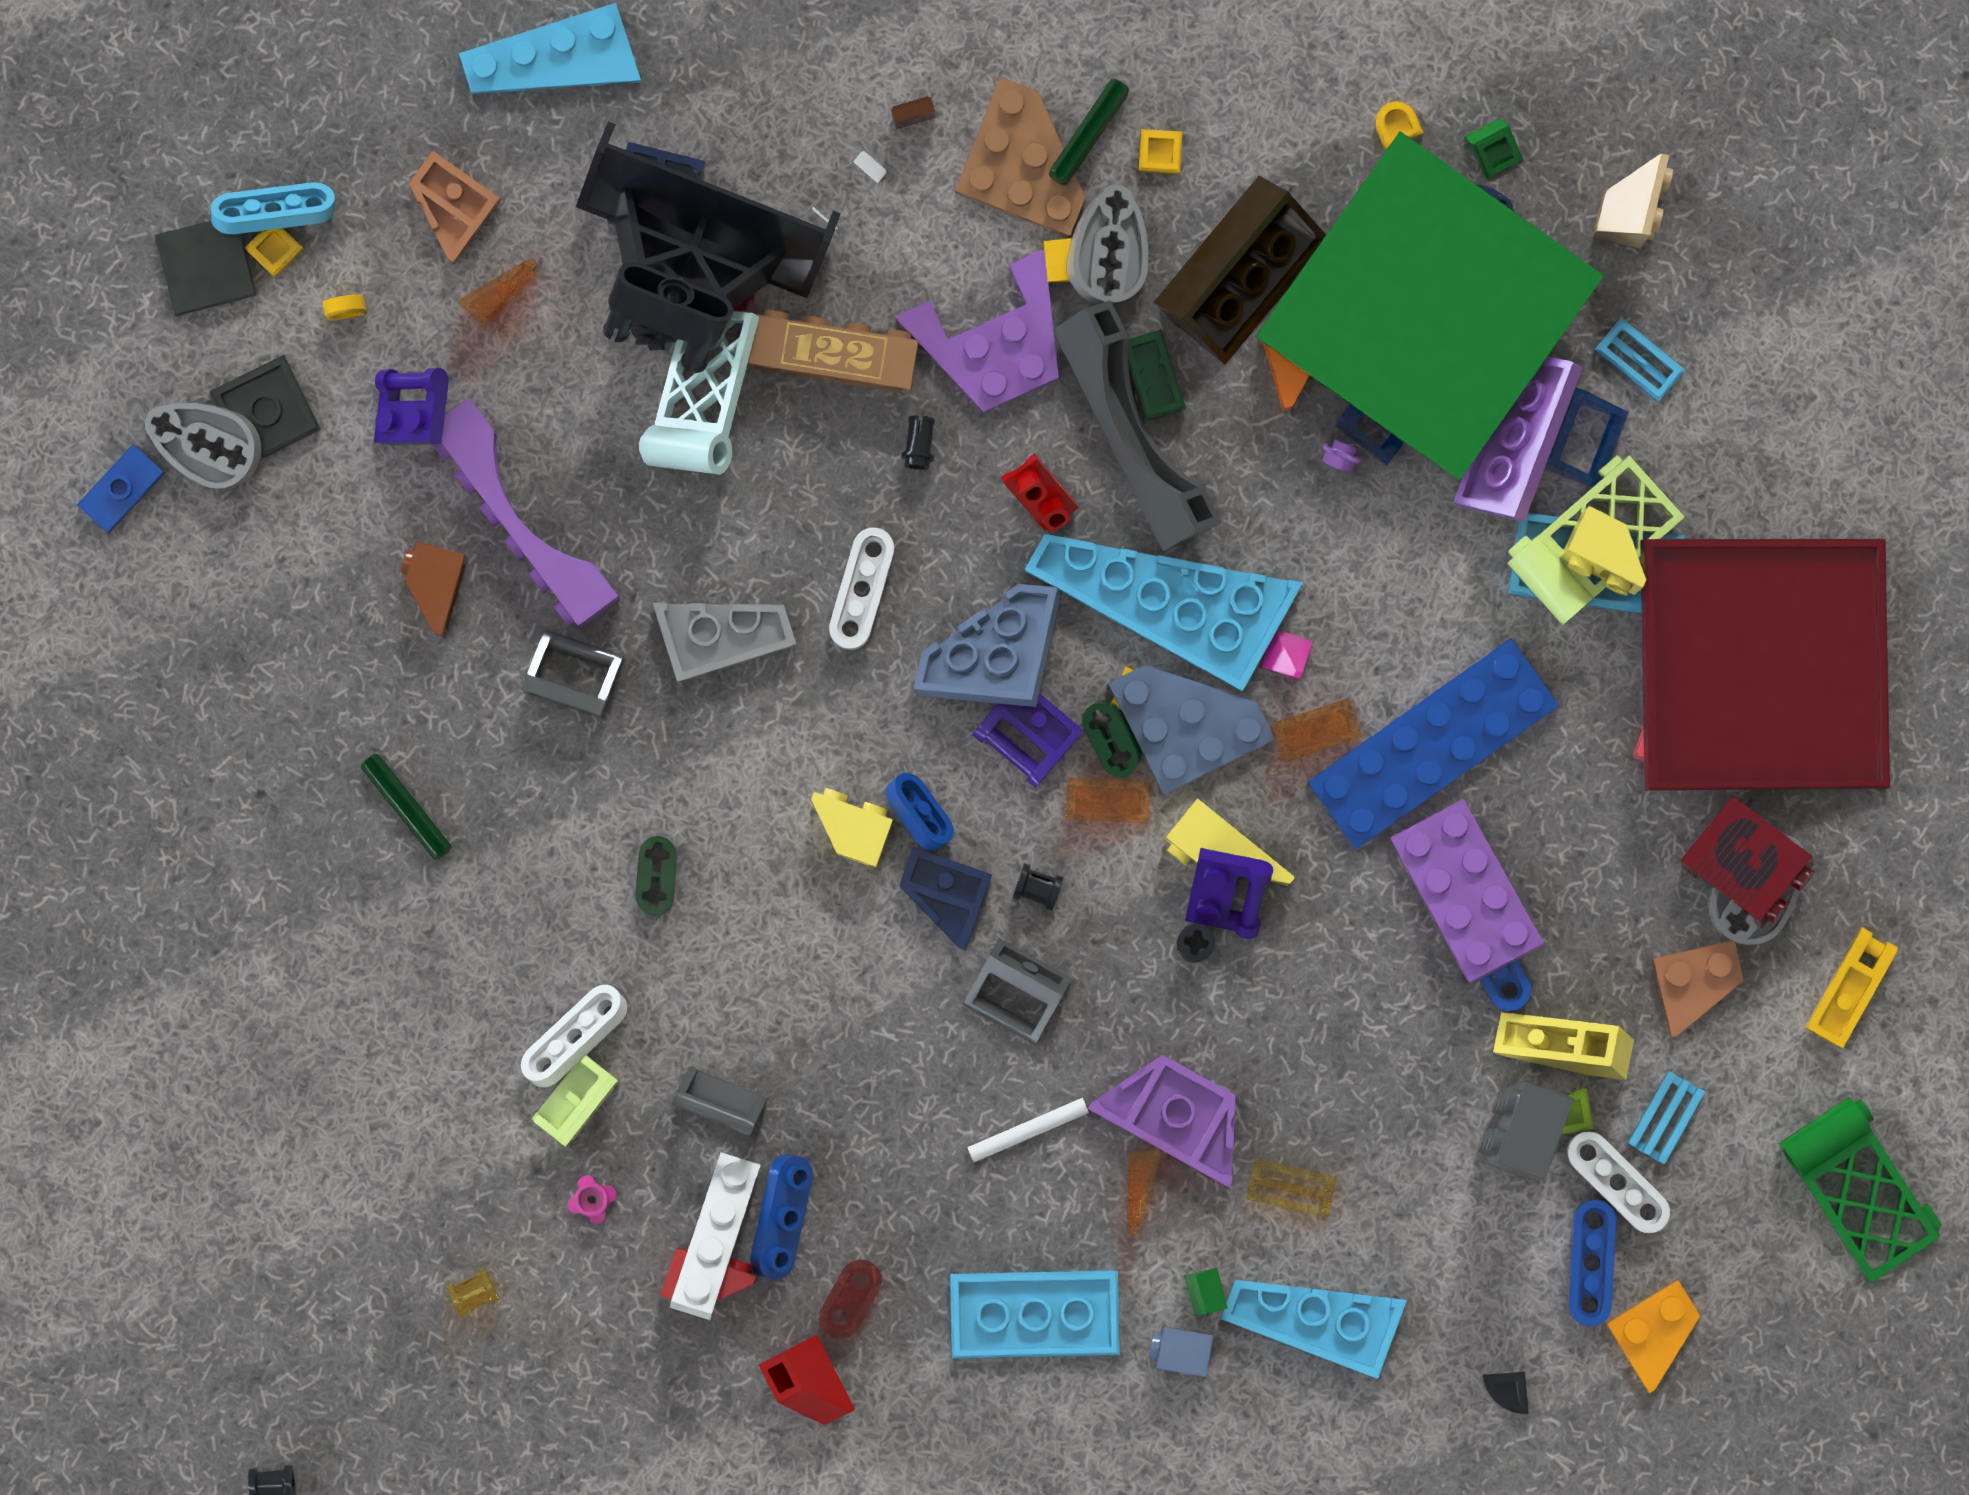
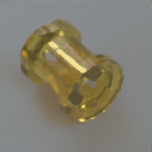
[446,1267,500,1318]

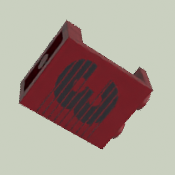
[1680,796,1815,929]

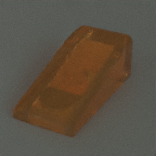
[457,258,539,328]
[1270,698,1362,764]
[1065,777,1150,824]
[1127,1151,1162,1235]

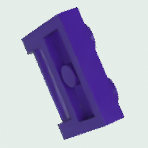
[374,368,449,445]
[972,693,1084,788]
[1185,848,1274,939]

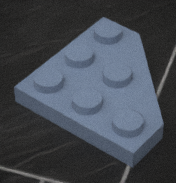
[913,584,1061,707]
[1108,665,1276,795]

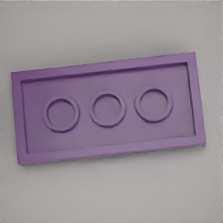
[1453,356,1583,522]
[1390,799,1544,985]

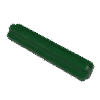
[1049,79,1129,185]
[361,754,451,860]

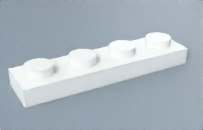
[670,1152,760,1320]

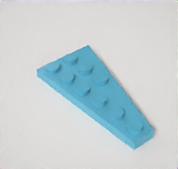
[1024,534,1303,692]

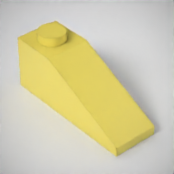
[1165,798,1295,886]
[1493,1012,1634,1080]

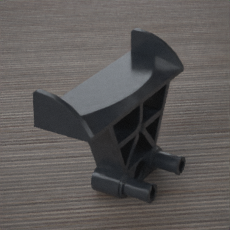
[576,121,841,373]

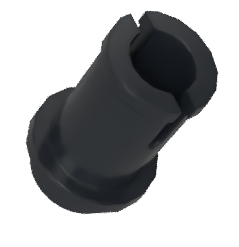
[901,415,935,470]

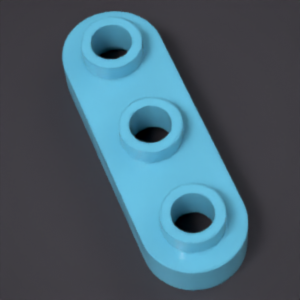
[211,182,335,234]

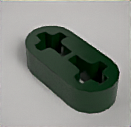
[1082,700,1141,777]
[636,836,677,916]

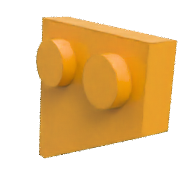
[1606,1280,1700,1393]

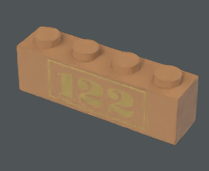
[747,310,919,394]

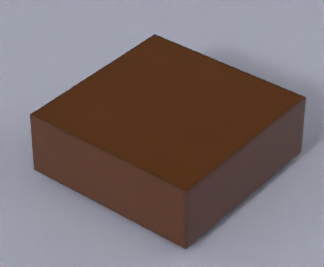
[891,96,935,129]

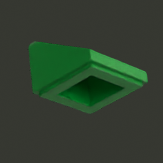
[1464,118,1523,179]
[1184,1268,1228,1316]

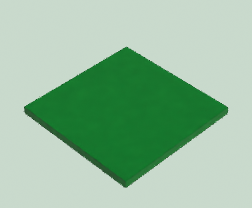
[1255,131,1604,481]

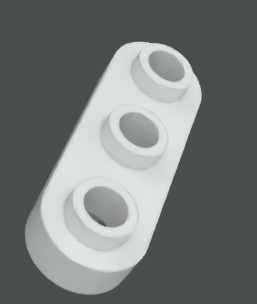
[829,528,894,650]
[521,985,627,1087]
[1566,1132,1670,1233]

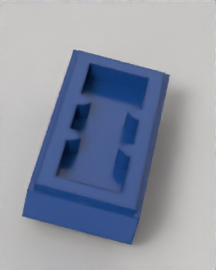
[77,444,165,534]

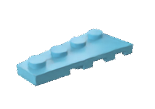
[459,3,642,94]
[1220,1279,1407,1379]

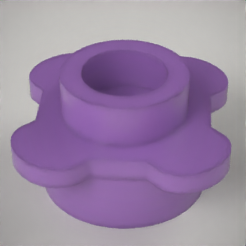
[1322,438,1363,472]

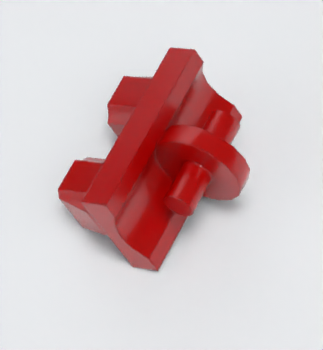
[1001,453,1078,532]

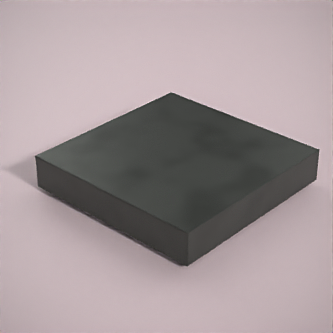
[155,221,256,316]
[209,355,321,463]

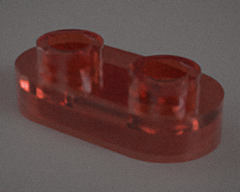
[819,1259,882,1339]

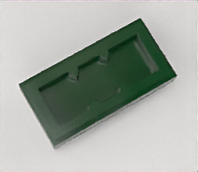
[1128,329,1186,422]

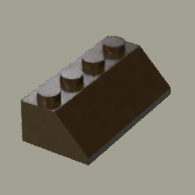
[1154,176,1326,364]

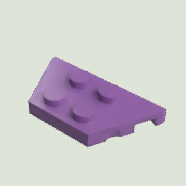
[1088,1054,1236,1187]

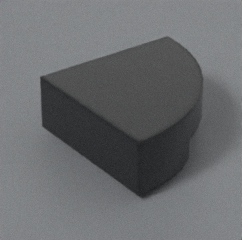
[1482,1371,1529,1414]

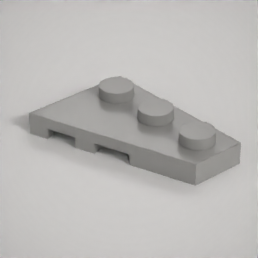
[653,603,797,683]

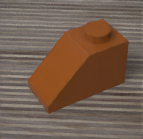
[401,541,468,638]

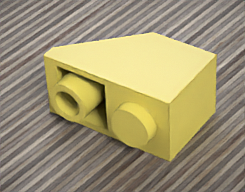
[1560,506,1646,595]
[811,788,893,869]

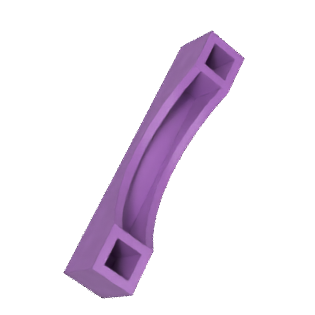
[432,397,620,629]

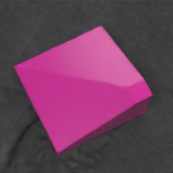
[1260,629,1313,681]

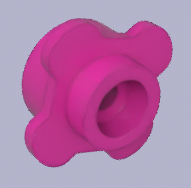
[568,1175,617,1224]

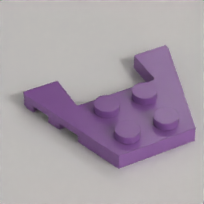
[896,249,1059,413]

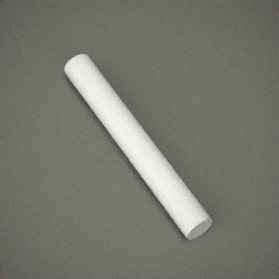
[967,1098,1089,1162]

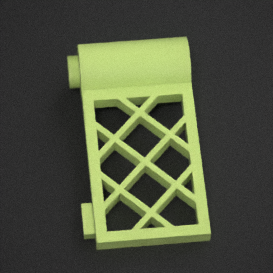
[1507,455,1685,625]

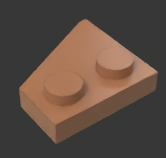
[408,151,501,265]
[1652,941,1744,1037]

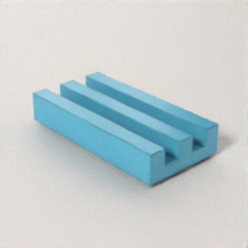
[1594,318,1685,402]
[1627,1071,1705,1164]

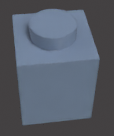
[1149,1326,1213,1377]

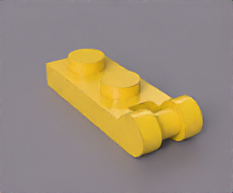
[1804,927,1898,1049]

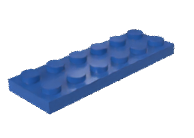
[1307,638,1559,850]

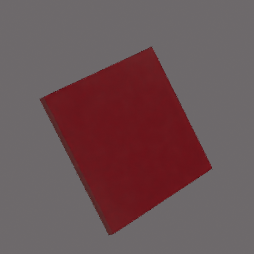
[1640,539,1890,791]

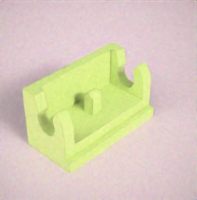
[532,1055,620,1147]

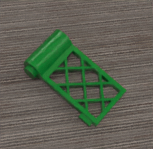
[1778,1097,1942,1283]

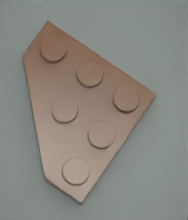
[955,77,1085,237]

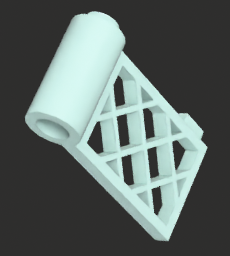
[639,311,759,475]

